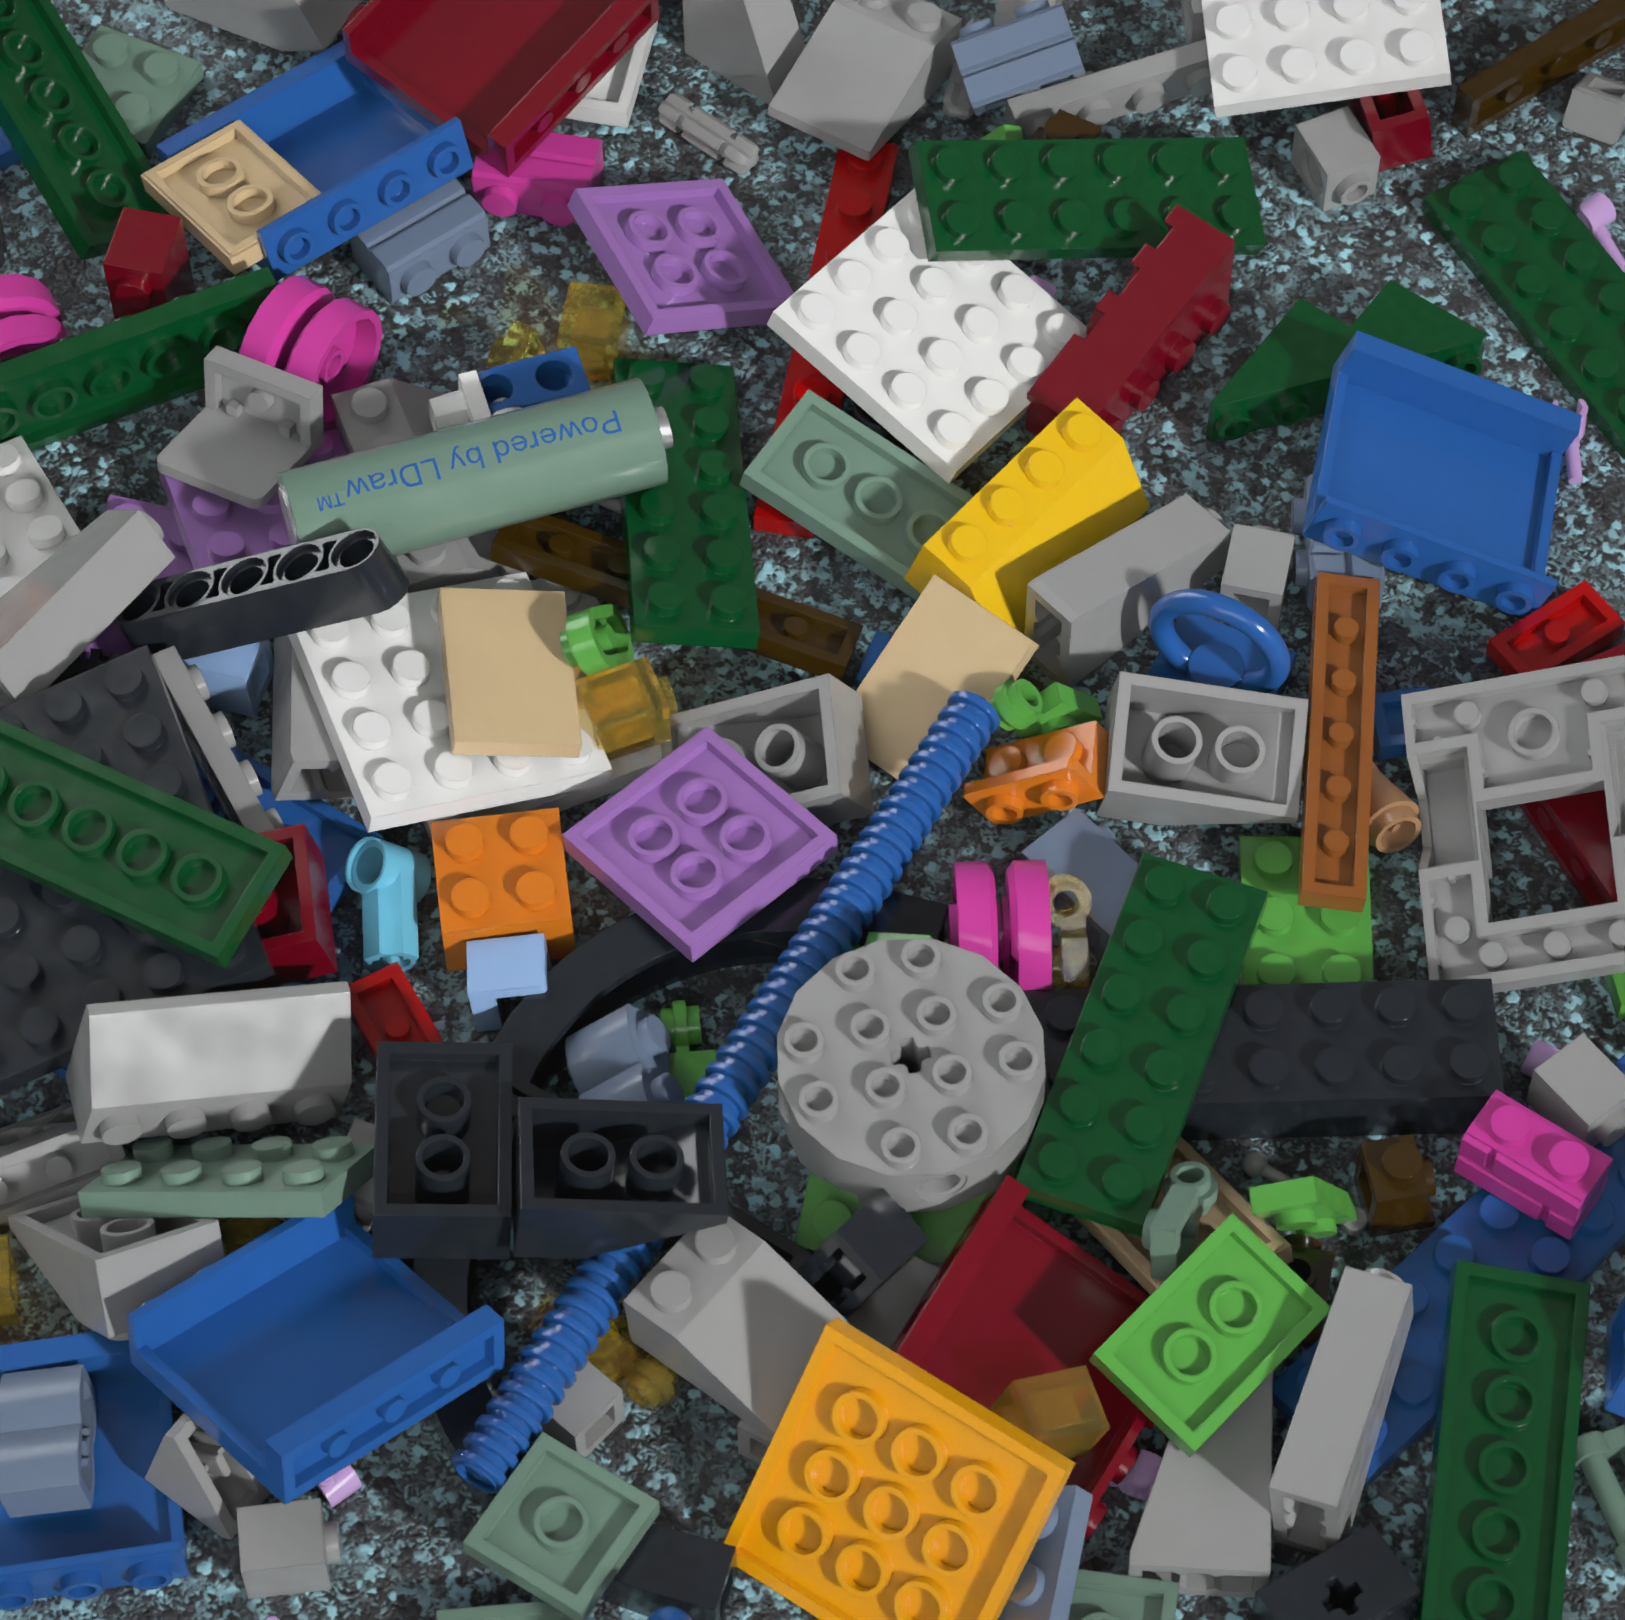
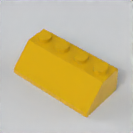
[904,397,1150,634]

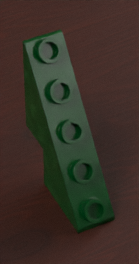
[1206,280,1487,442]

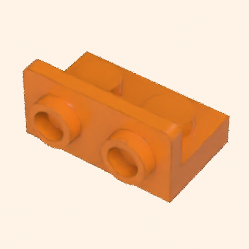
[963,720,1109,825]

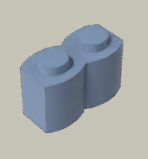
[565,1004,686,1103]
[0,1364,97,1518]

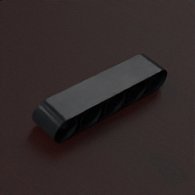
[113,528,409,660]

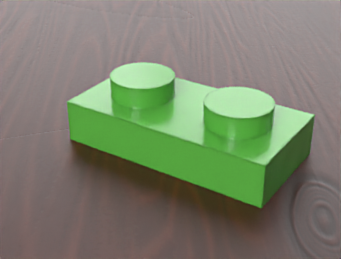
[1249,1176,1357,1239]

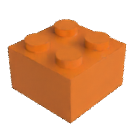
[430,807,575,972]

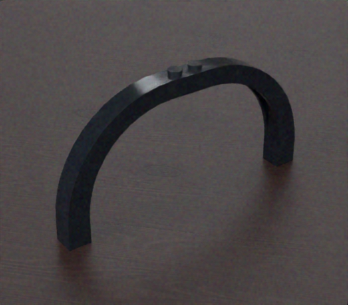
[413,878,948,1620]

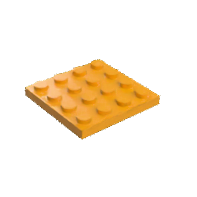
[723,1317,1075,1620]

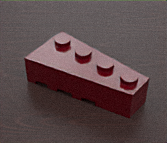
[1025,205,1235,436]

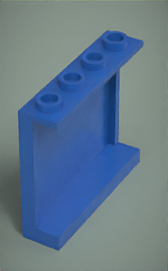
[155,40,474,281]
[1302,330,1582,618]
[127,1194,505,1505]
[0,1332,190,1610]

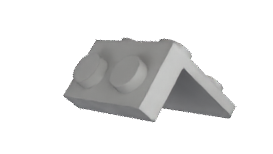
[157,346,324,509]

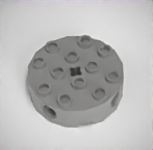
[777,938,1046,1212]

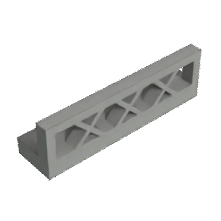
[0,1102,126,1224]

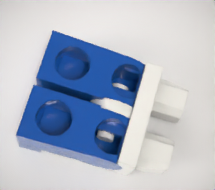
[429,346,591,431]

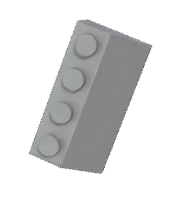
[331,378,521,594]
[65,981,352,1145]

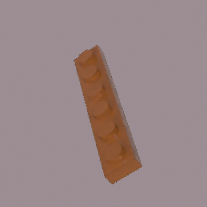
[1297,572,1380,913]

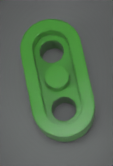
[560,604,634,676]

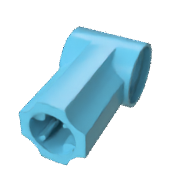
[345,836,432,972]

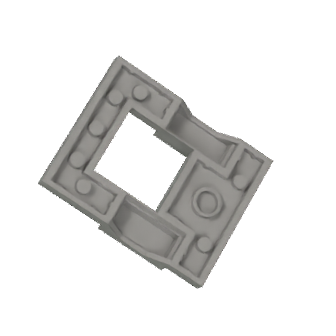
[1401,655,1625,993]

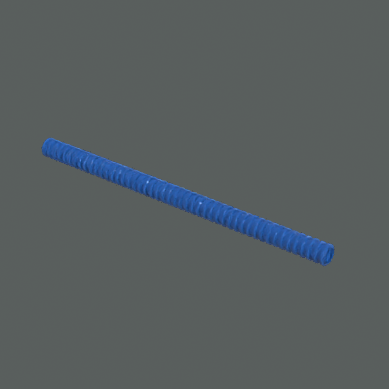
[451,690,1000,1493]

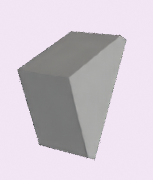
[144,1413,271,1540]

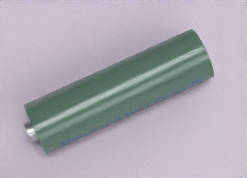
[277,378,673,557]

